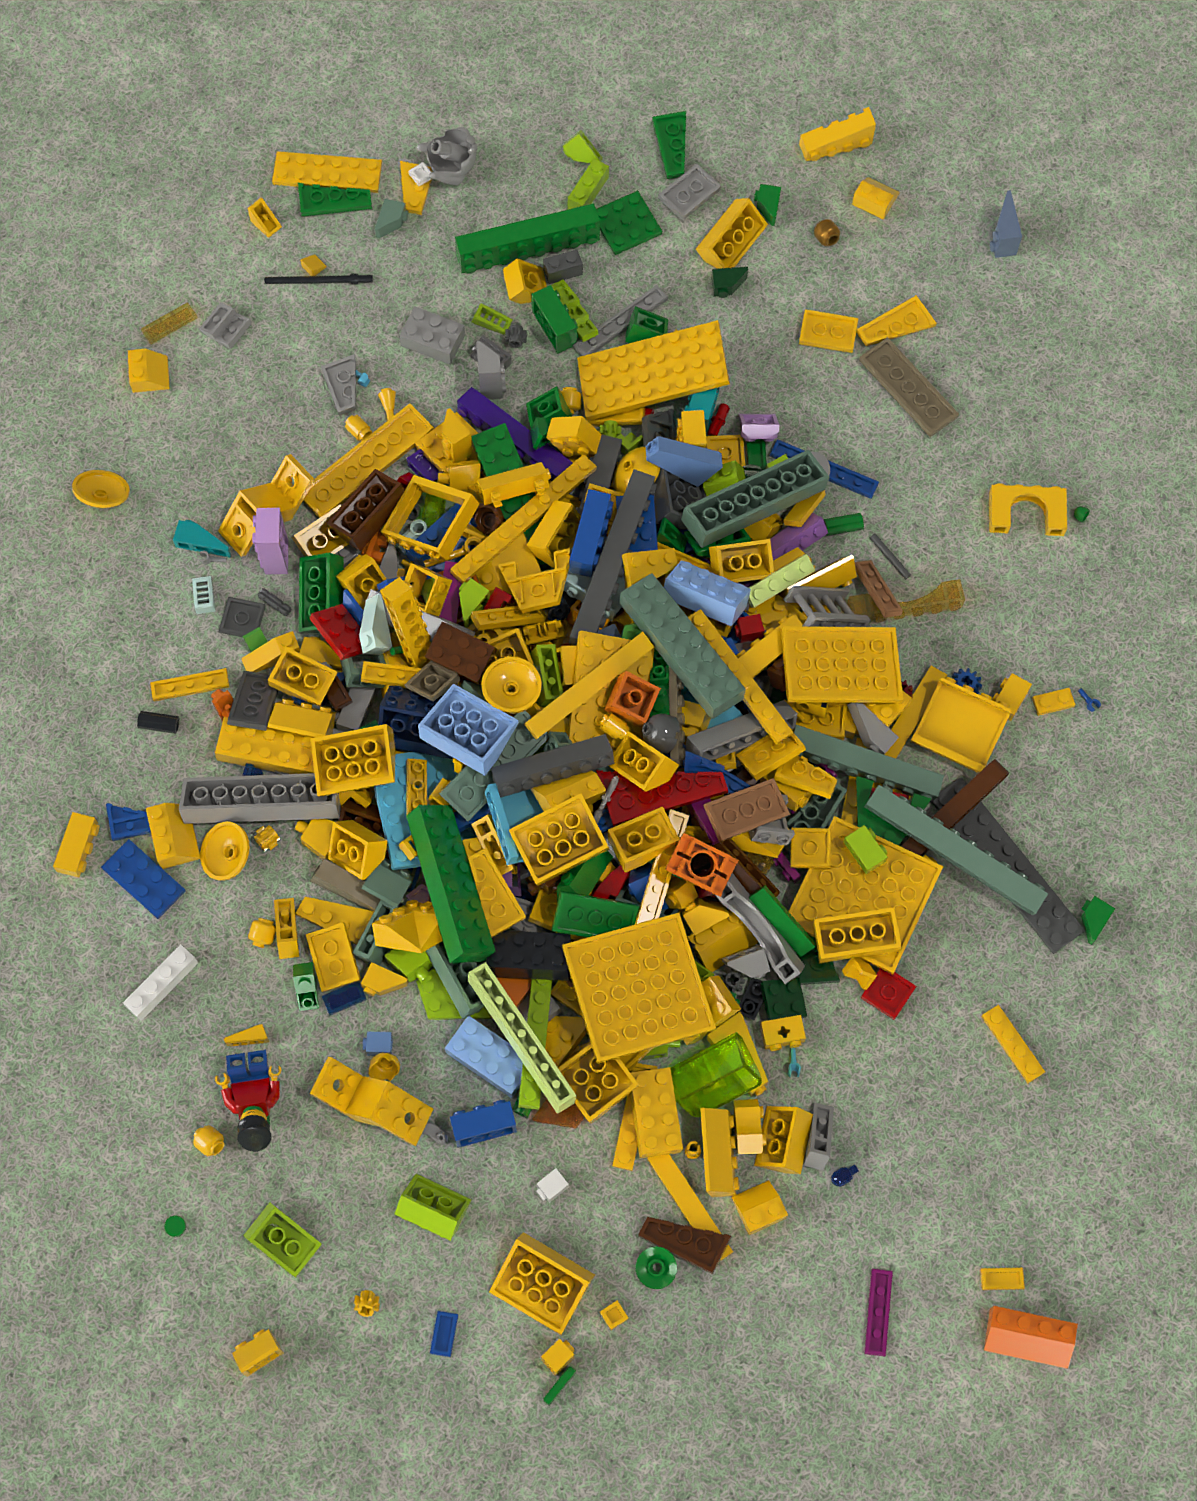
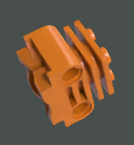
[665,833,739,897]

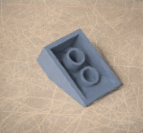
[990,190,1022,258]

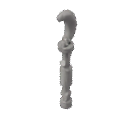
[593,776,619,824]

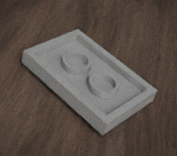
[658,164,721,221]

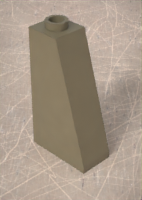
[310,858,381,912]

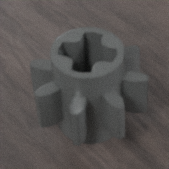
[505,325,527,347]
[722,969,745,993]

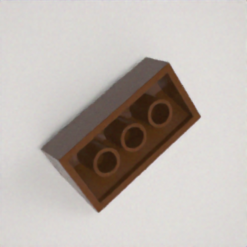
[327,469,405,551]

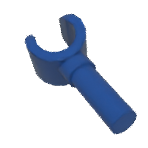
[1078,688,1101,712]

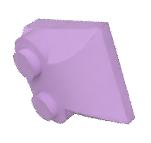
[739,414,779,442]

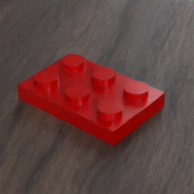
[309,604,363,660]

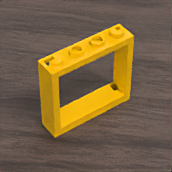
[381,475,480,561]

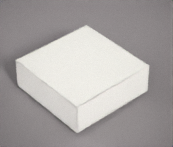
[409,162,431,186]

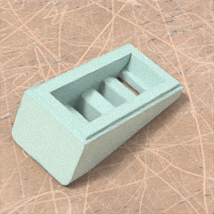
[192,576,216,614]

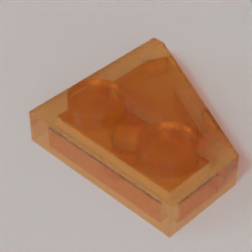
[532,1099,585,1129]

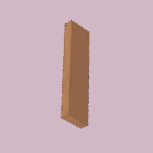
[855,560,903,618]

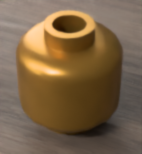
[814,219,840,246]

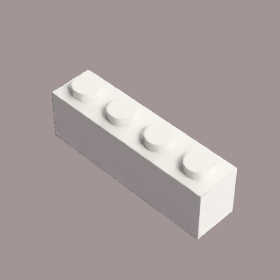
[123,944,198,1021]

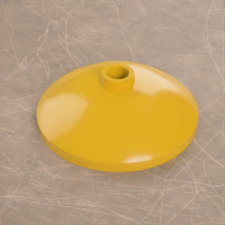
[613,447,660,493]
[72,470,130,508]
[482,657,542,714]
[200,822,249,881]

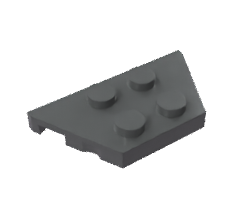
[642,409,676,447]

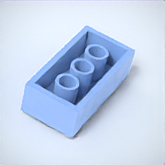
[664,560,751,626]
[445,1015,523,1098]

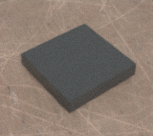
[219,597,266,638]

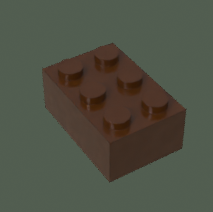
[425,622,498,684]

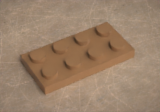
[703,778,790,842]

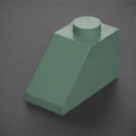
[375,199,408,238]

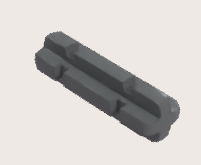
[258,588,292,616]

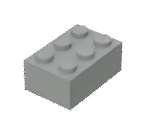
[399,306,465,365]

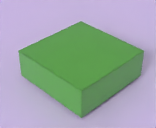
[242,627,268,652]

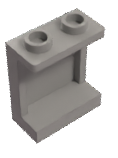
[749,794,795,845]

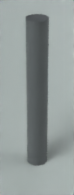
[870,534,911,580]

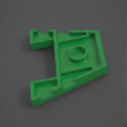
[856,776,931,846]

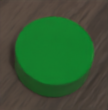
[164,1215,186,1237]

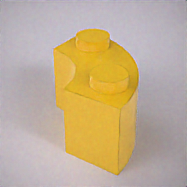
[733,1099,766,1154]

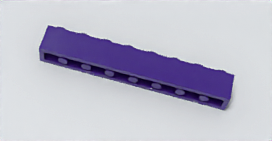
[457,387,573,495]

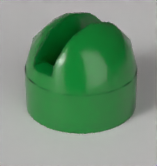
[1074,506,1090,523]

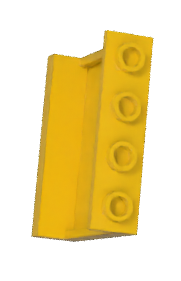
[911,676,1012,773]

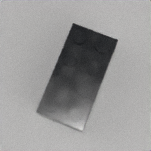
[486,930,572,981]

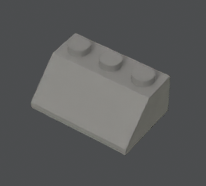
[476,341,506,400]

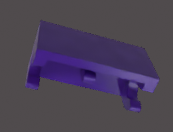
[407,449,444,483]

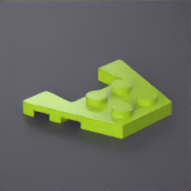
[416,968,492,1020]

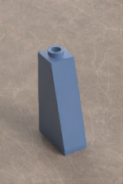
[646,436,723,487]

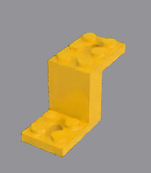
[218,454,315,557]
[310,1057,434,1146]

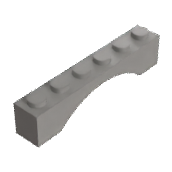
[716,873,805,984]

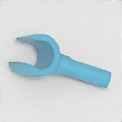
[356,370,370,387]
[787,1048,801,1077]

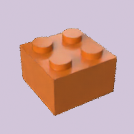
[604,671,661,727]

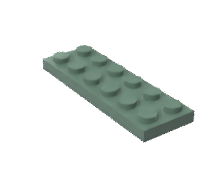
[439,711,549,822]

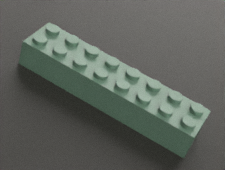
[681,449,830,548]
[619,573,746,719]

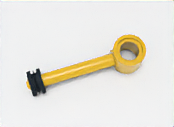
[414,536,482,568]

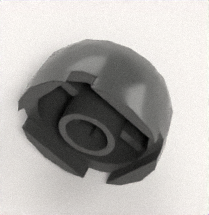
[642,713,680,754]

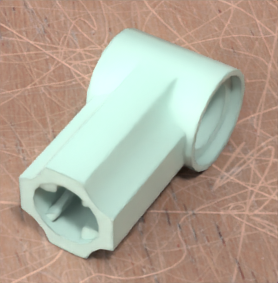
[394,519,427,556]

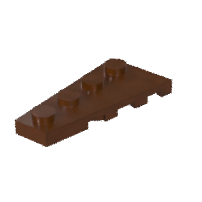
[638,1216,732,1274]

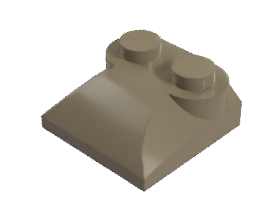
[405,661,461,701]

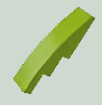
[551,280,599,342]

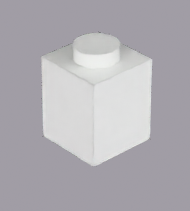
[536,1168,569,1203]

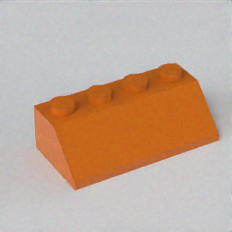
[984,1306,1078,1369]

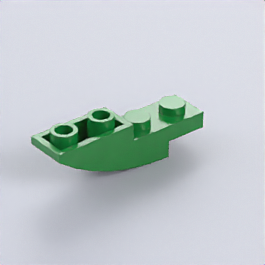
[650,650,670,717]

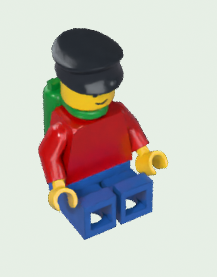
[215,1049,281,1152]

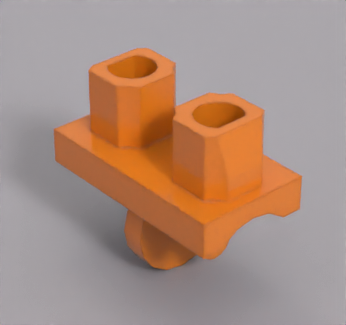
[361,530,389,564]
[211,689,234,722]

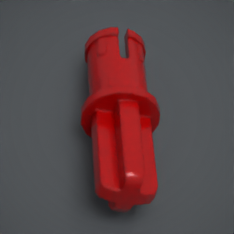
[708,403,730,436]

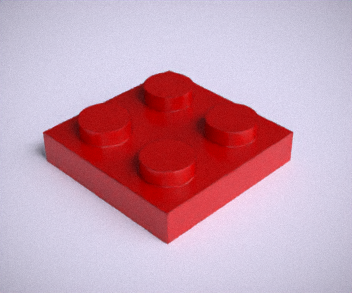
[861,968,917,1020]

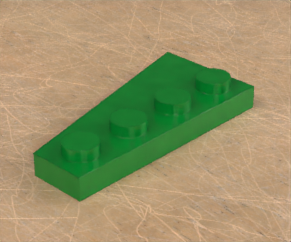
[652,111,686,179]
[298,183,372,217]

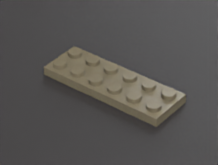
[859,337,959,437]

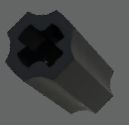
[137,711,180,734]

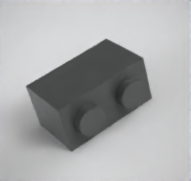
[543,249,583,284]

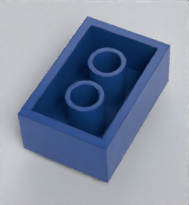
[450,1100,517,1148]

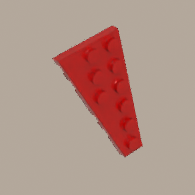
[596,770,728,827]

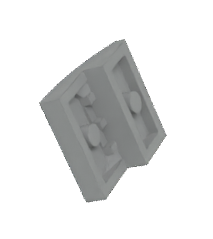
[199,303,252,350]

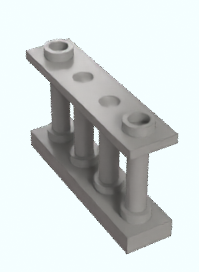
[784,586,871,627]

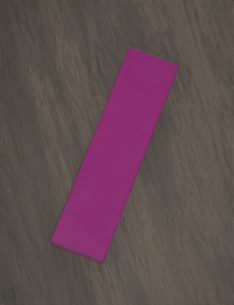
[864,1268,893,1357]

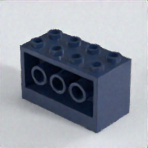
[378,686,453,759]

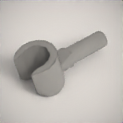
[199,551,227,565]

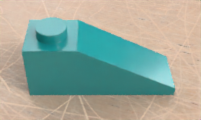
[173,520,231,558]

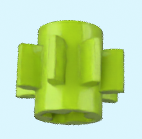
[599,420,621,438]

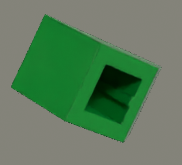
[293,962,319,1011]

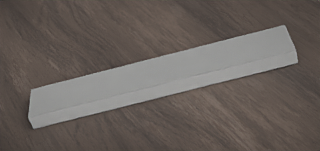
[573,285,668,356]

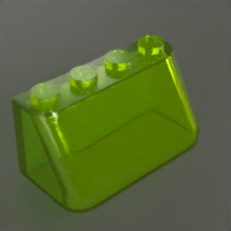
[670,1032,762,1117]

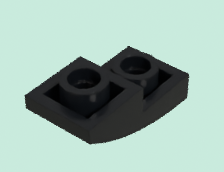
[737,978,763,1021]

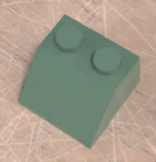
[362,858,415,908]

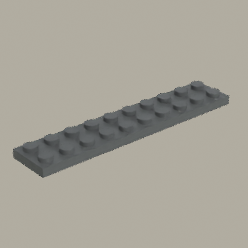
[931,777,1085,954]

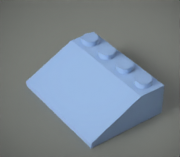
[418,684,519,776]

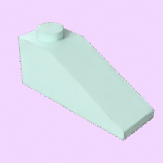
[359,593,393,655]

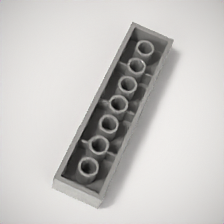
[179,773,341,824]

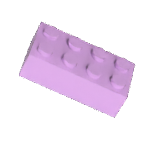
[252,508,289,575]

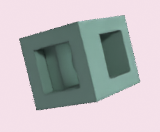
[543,732,573,752]

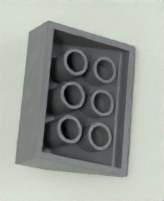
[654,468,707,530]

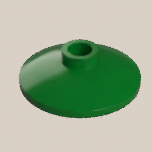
[635,1246,677,1289]

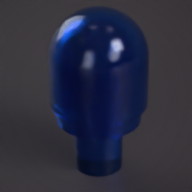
[831,1164,859,1187]

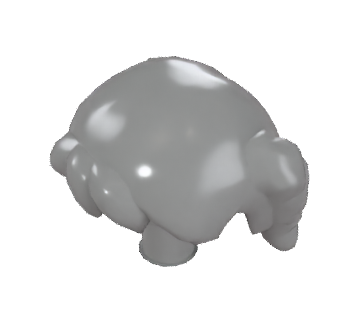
[417,127,477,185]

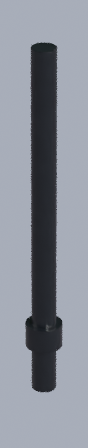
[264,273,373,284]

